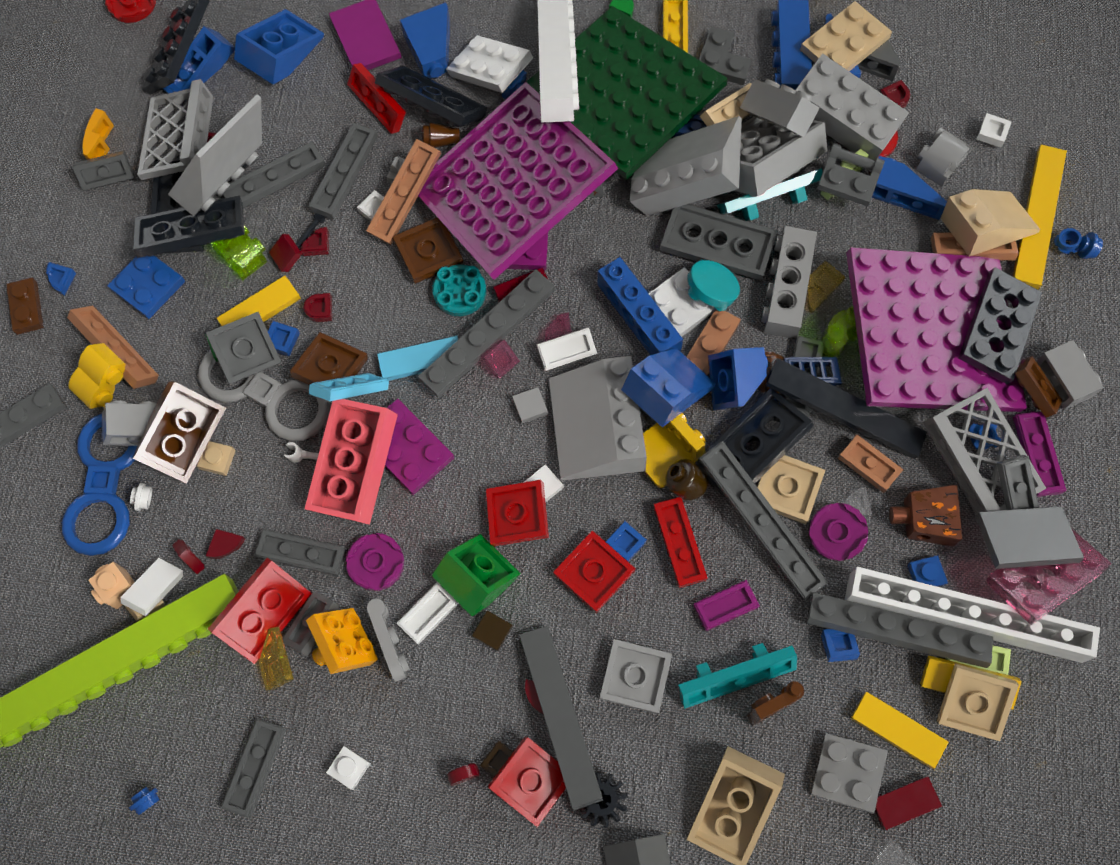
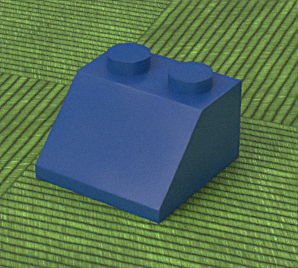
[708,347,768,411]

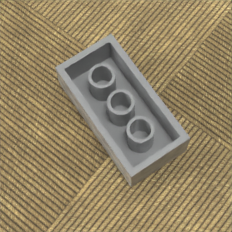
[795,53,909,160]

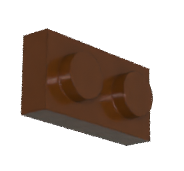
[6,277,44,335]
[1015,356,1062,418]

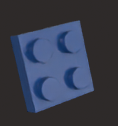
[107,256,185,319]

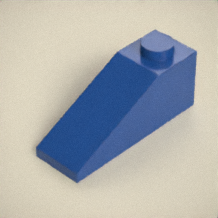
[163,26,235,94]
[872,156,947,220]

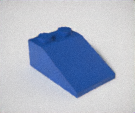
[234,9,324,84]
[621,348,717,428]

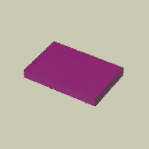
[329,0,401,70]

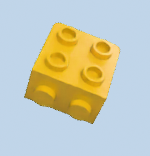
[643,413,706,488]

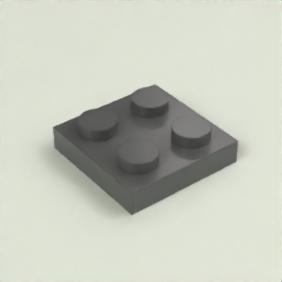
[206,312,282,385]

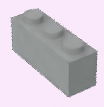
[740,79,820,137]

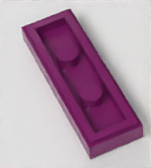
[1013,411,1067,497]

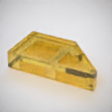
[807,261,846,313]
[259,627,294,691]

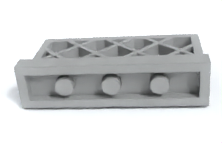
[137,79,213,180]
[923,388,1046,515]

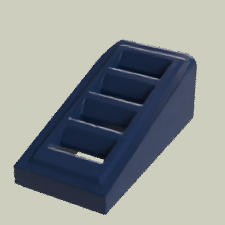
[783,357,842,386]

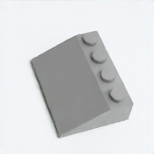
[168,94,262,216]
[630,116,742,216]
[737,116,827,197]
[549,356,647,481]

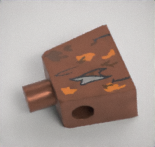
[889,485,962,546]

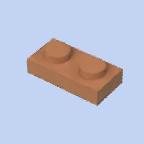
[838,435,904,493]

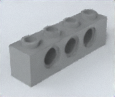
[761,226,817,339]

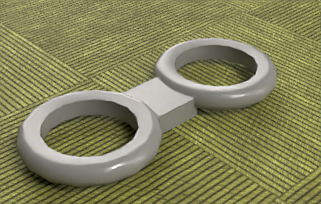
[198,350,330,441]

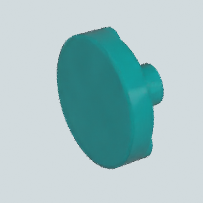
[687,260,740,311]
[432,265,487,317]

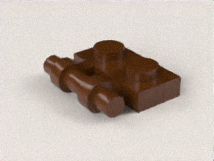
[747,681,804,726]

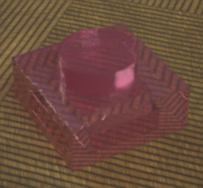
[481,339,520,378]

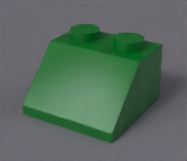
[432,534,521,617]

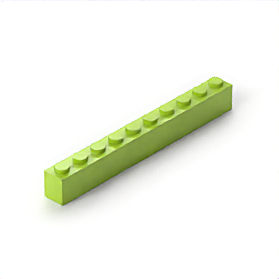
[0,574,239,748]

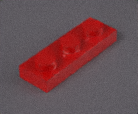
[347,63,406,134]
[653,497,708,588]

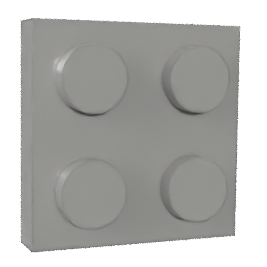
[600,639,672,714]
[811,733,888,814]

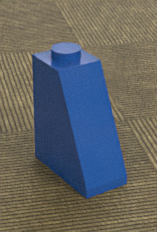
[400,3,450,79]

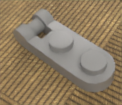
[367,598,410,682]

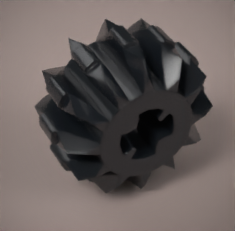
[580,772,628,828]

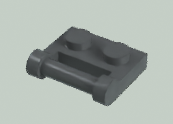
[817,143,885,206]

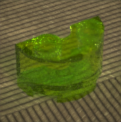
[210,225,268,281]
[822,306,858,357]

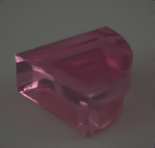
[545,312,571,341]

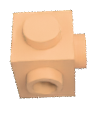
[88,562,135,609]

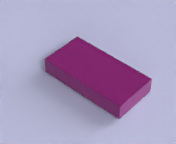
[693,580,760,632]

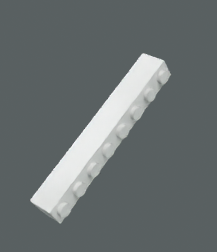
[538,0,579,122]
[845,567,1100,663]

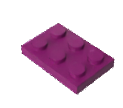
[385,399,455,495]

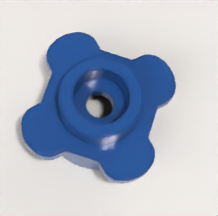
[969,423,1001,450]

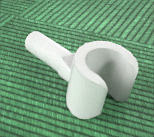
[284,442,319,463]

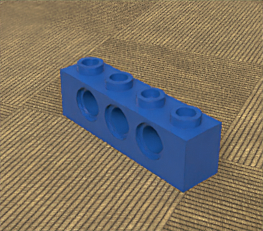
[597,257,683,355]

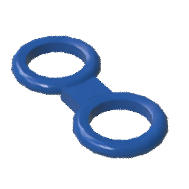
[62,413,138,556]

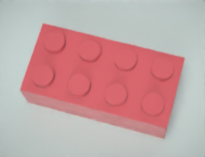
[305,399,398,525]

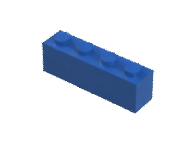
[771,0,812,90]

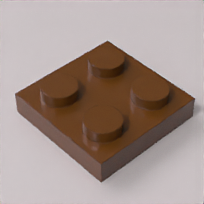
[393,217,463,284]
[290,332,368,385]

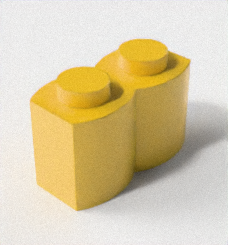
[68,343,125,409]

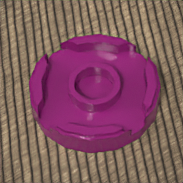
[809,503,868,561]
[346,533,404,591]

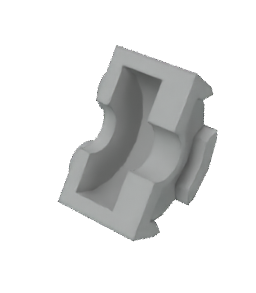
[916,127,972,187]

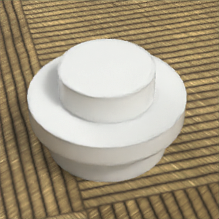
[130,483,152,511]

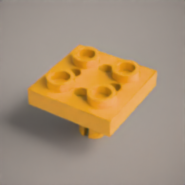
[306,608,378,674]

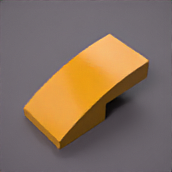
[83,108,114,160]

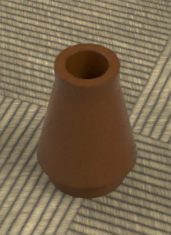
[422,123,460,148]

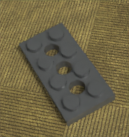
[660,204,778,281]

